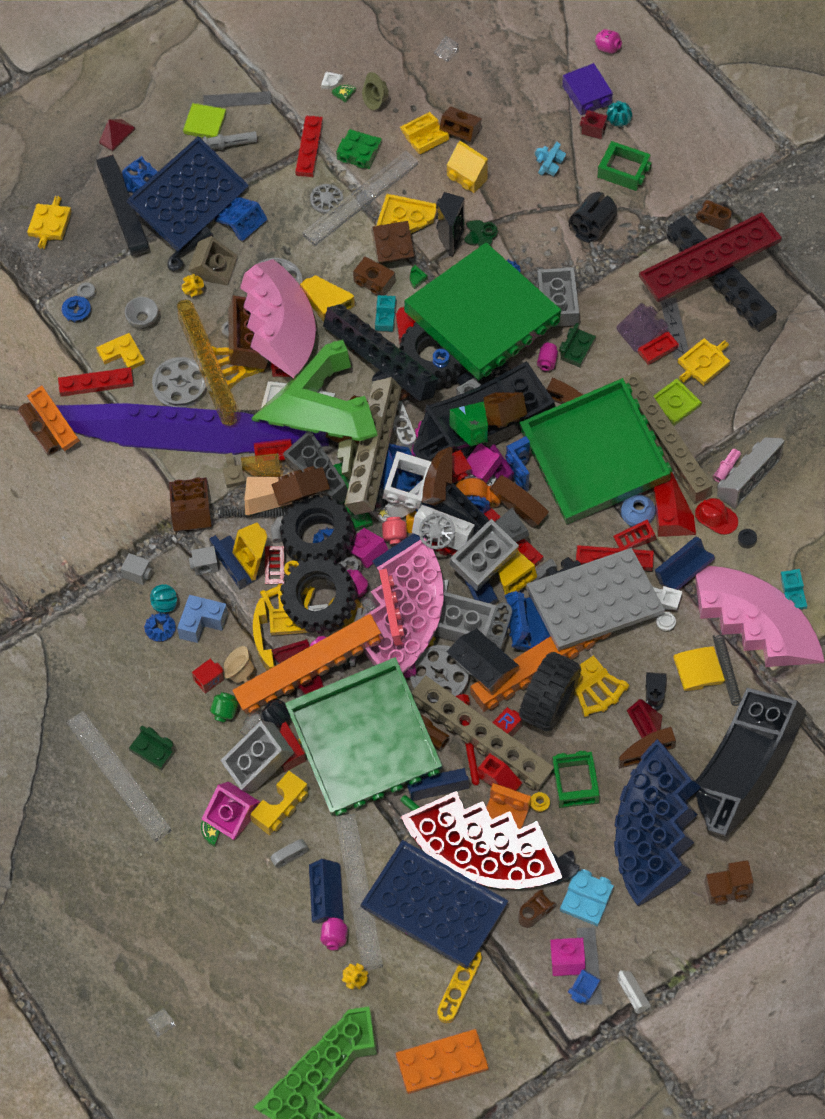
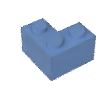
[177,595,228,643]

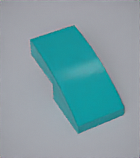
[375,295,396,332]
[780,569,807,610]

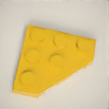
[376,194,438,234]

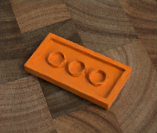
[395,1029,488,1094]

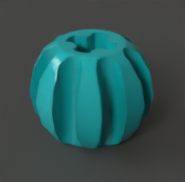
[606,101,633,128]
[150,584,177,613]

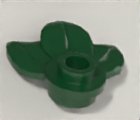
[464,220,498,247]

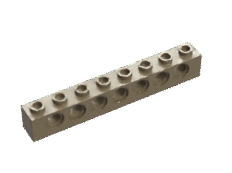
[623,371,713,504]
[344,377,402,515]
[411,675,554,791]

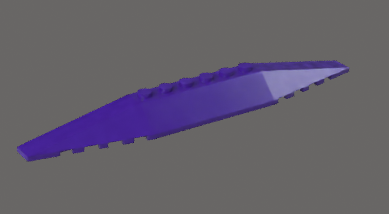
[36,403,330,455]

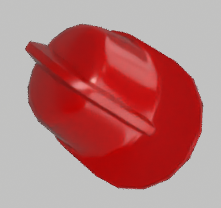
[695,498,738,535]

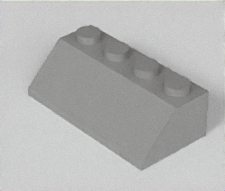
[717,438,785,509]

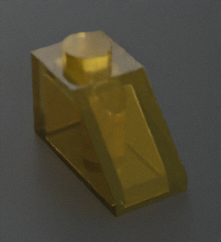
[241,454,281,477]

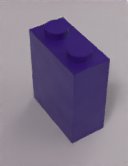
[562,63,613,116]

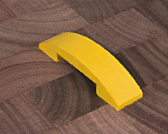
[253,597,274,670]

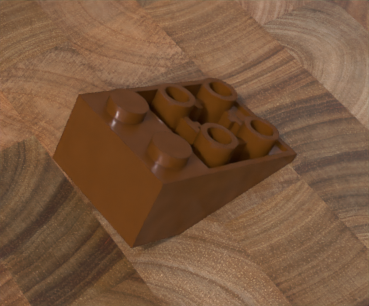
[169,477,212,531]

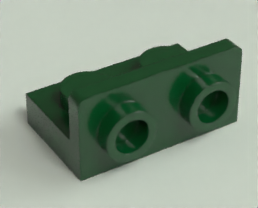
[559,323,596,368]
[129,725,175,771]

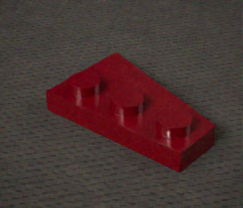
[271,639,324,695]

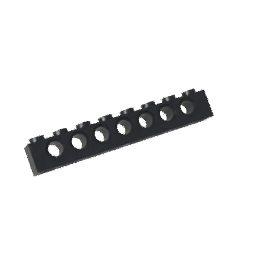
[667,215,777,332]
[323,304,439,401]

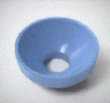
[621,495,656,526]

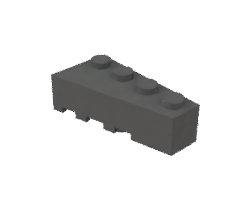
[283,431,348,504]

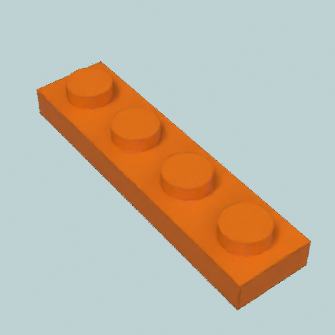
[27,385,80,451]

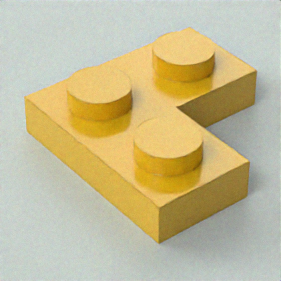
[96,333,145,370]

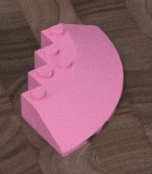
[240,259,316,378]
[363,537,444,673]
[695,566,825,667]

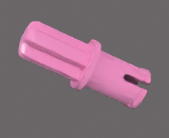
[712,449,741,483]

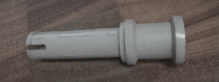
[203,131,257,150]

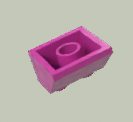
[202,781,260,840]

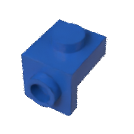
[568,969,601,1004]

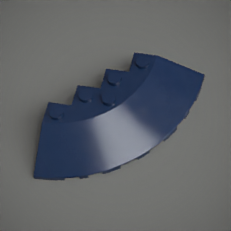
[614,739,701,906]

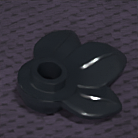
[548,850,580,885]

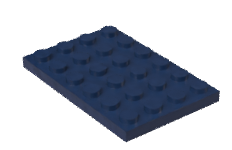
[126,136,249,252]
[360,840,508,969]

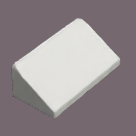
[617,970,651,1014]

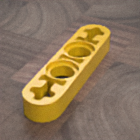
[437,951,482,1024]

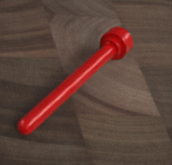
[456,694,480,786]

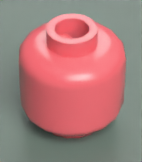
[382,517,407,546]

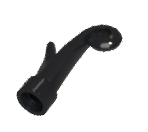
[167,226,214,271]

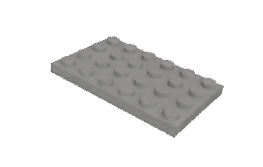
[526,548,665,651]

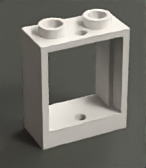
[383,451,431,510]

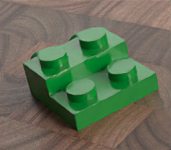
[336,129,382,169]

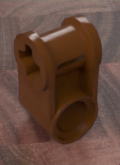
[696,200,732,231]
[518,889,557,928]

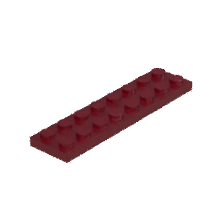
[639,212,782,303]

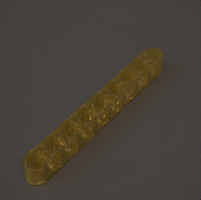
[177,299,237,426]

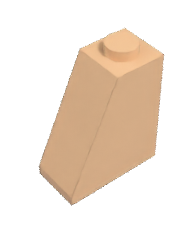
[244,477,292,515]

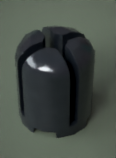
[568,192,617,243]

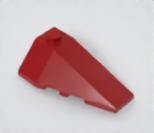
[653,473,696,537]

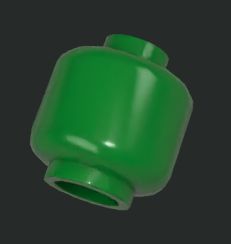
[210,692,239,722]

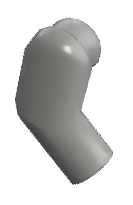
[271,516,283,543]

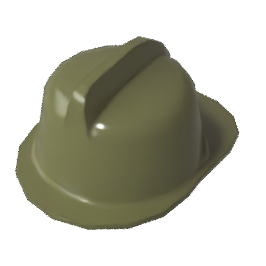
[362,72,389,110]

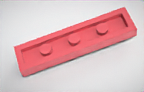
[379,568,405,646]

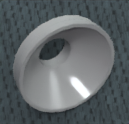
[125,297,158,328]

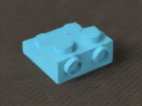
[560,869,614,927]

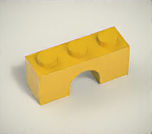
[250,771,309,836]

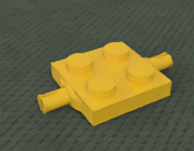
[27,196,72,249]
[678,338,730,386]

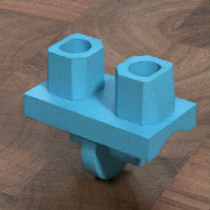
[535,142,566,176]

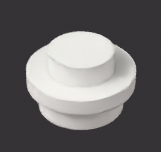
[656,612,676,631]

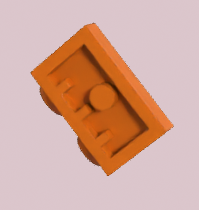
[486,783,531,830]

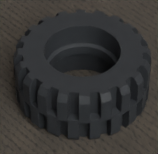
[399,323,467,390]
[280,495,356,562]
[280,556,357,634]
[519,652,581,732]

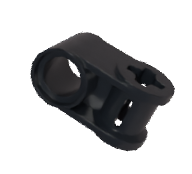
[645,672,666,711]

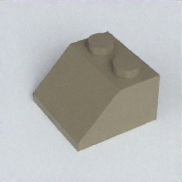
[188,236,238,286]

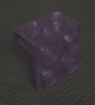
[616,303,671,353]

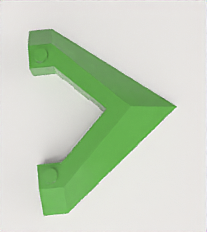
[252,340,377,441]
[253,1006,377,1119]

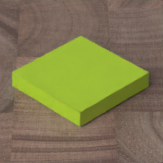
[183,103,226,138]
[653,379,702,426]

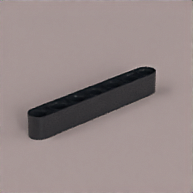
[96,155,149,256]

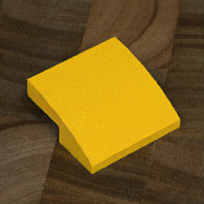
[400,112,449,154]
[673,646,725,691]

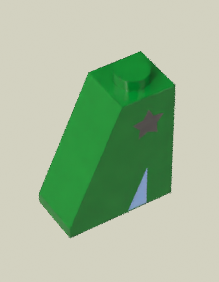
[449,402,488,446]

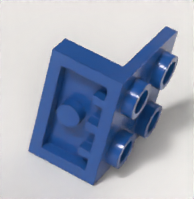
[215,197,268,241]
[505,436,530,492]

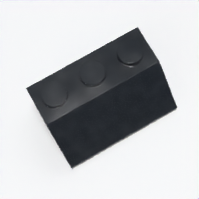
[436,192,465,257]
[446,628,520,695]

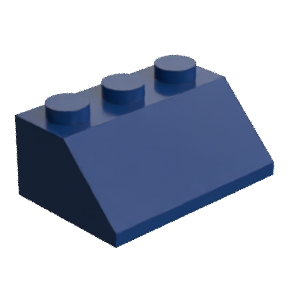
[380,444,423,492]

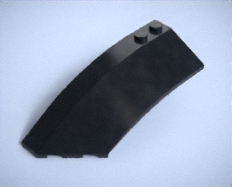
[413,361,556,462]
[695,688,806,837]

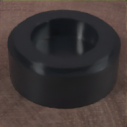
[737,529,757,549]

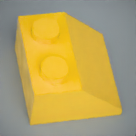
[447,141,488,193]
[232,522,267,581]

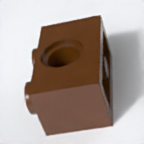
[439,106,482,142]
[353,256,396,296]

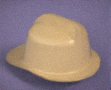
[224,646,254,683]

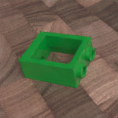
[597,141,652,191]
[552,751,600,808]

